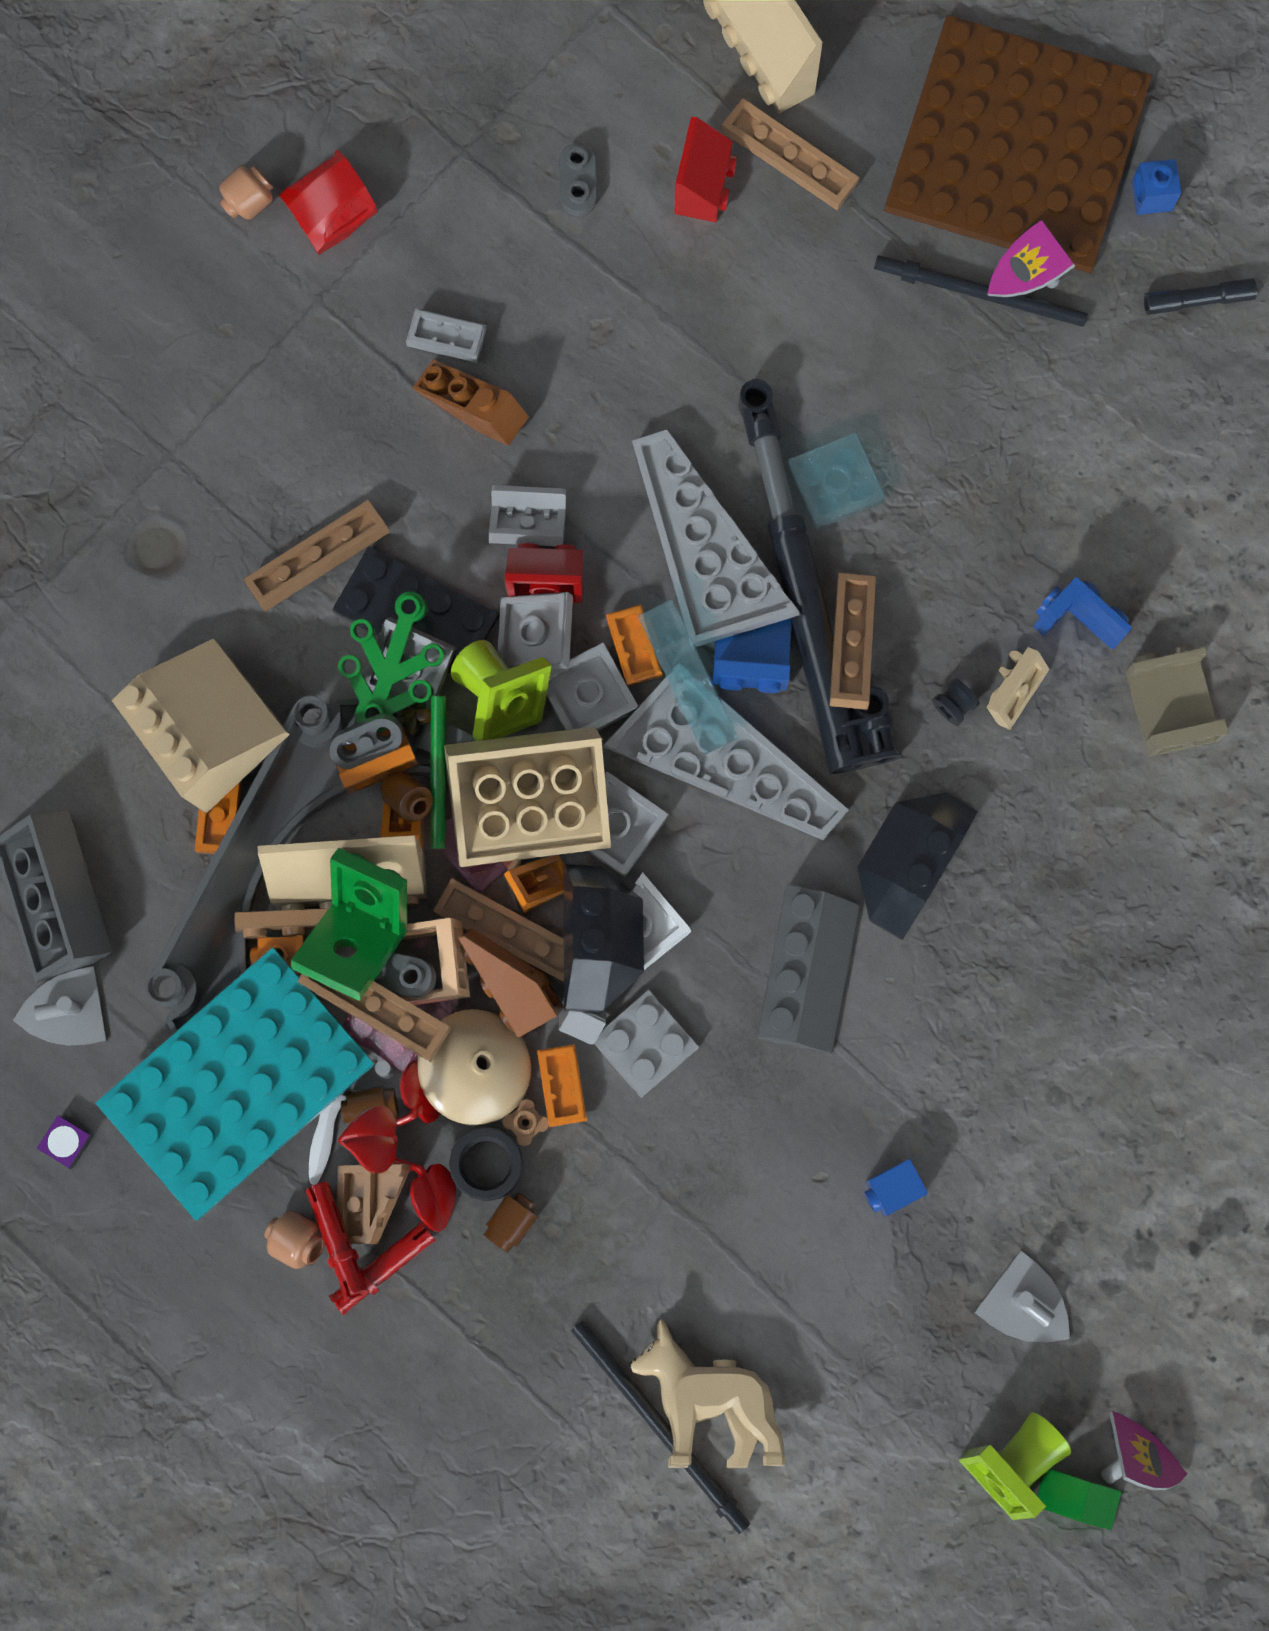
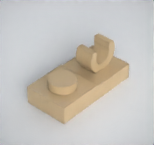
[986,647,1050,730]

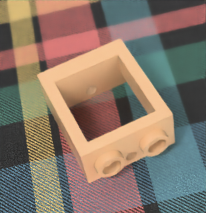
[378,918,470,1005]

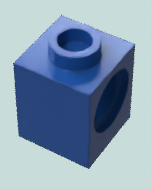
[1131,159,1182,215]
[864,1159,928,1216]

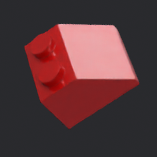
[674,116,738,223]
[505,543,584,603]

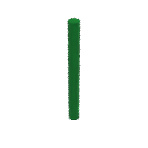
[430,696,446,849]

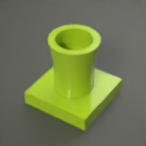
[451,640,552,741]
[958,1412,1071,1520]

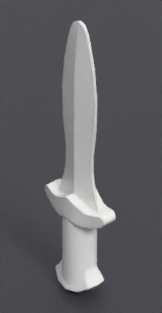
[309,1095,347,1185]

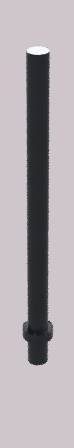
[571,1321,751,1534]

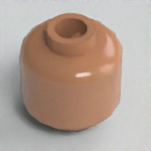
[219,165,274,220]
[265,1211,325,1269]

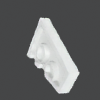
[633,872,691,970]

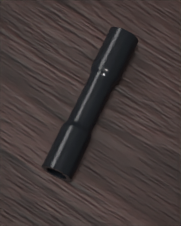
[1144,278,1257,315]

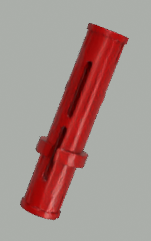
[305,1182,368,1301]
[329,1221,436,1316]

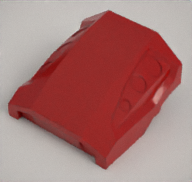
[279,150,378,255]

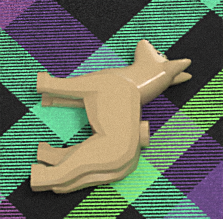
[629,1319,785,1468]

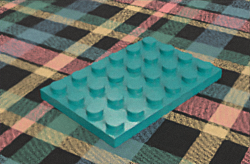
[95,947,375,1221]

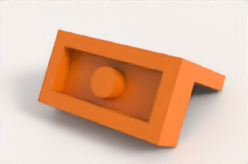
[336,729,418,794]

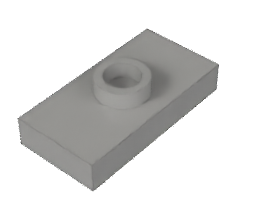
[406,308,487,363]

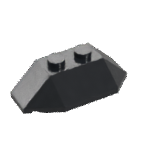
[857,793,978,940]
[563,864,644,1013]

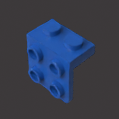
[1033,576,1132,649]
[712,618,792,693]

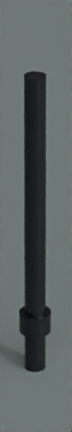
[874,255,1088,327]

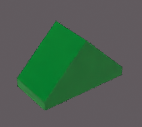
[1036,1469,1122,1530]

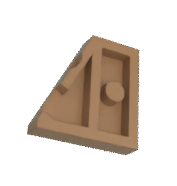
[337,1164,410,1244]

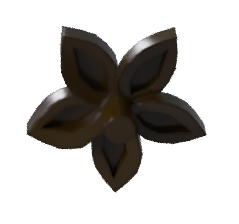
[397,696,431,736]

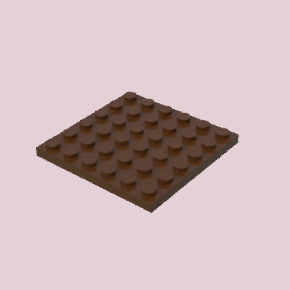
[884,15,1152,274]

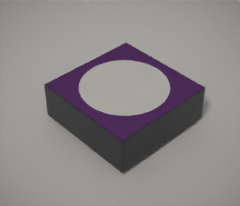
[37,1115,93,1169]

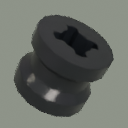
[932,678,980,726]

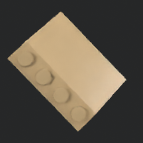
[703,0,823,114]
[111,638,290,813]
[444,727,611,867]
[258,835,427,911]

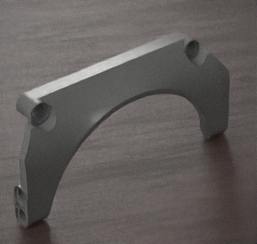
[146,695,476,1034]

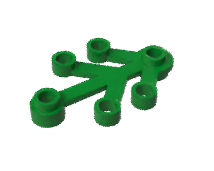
[338,592,446,733]

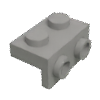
[489,485,566,546]

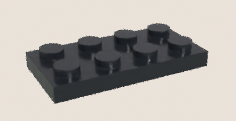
[332,546,499,674]

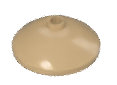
[417,1009,531,1125]

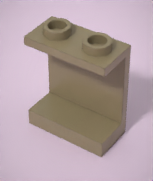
[1125,645,1229,757]

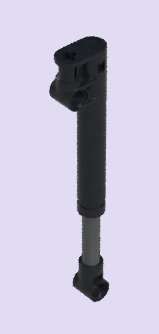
[738,379,902,774]

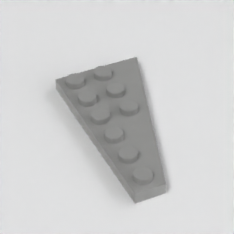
[632,430,800,648]
[604,663,849,840]

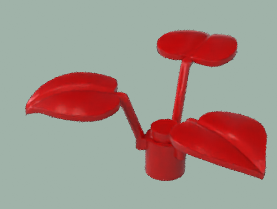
[338,1058,456,1232]

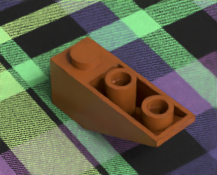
[413,359,529,446]
[459,928,564,1038]

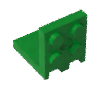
[291,848,407,1001]

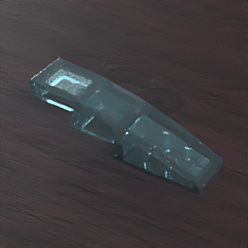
[638,598,738,755]

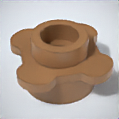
[502,1099,549,1146]

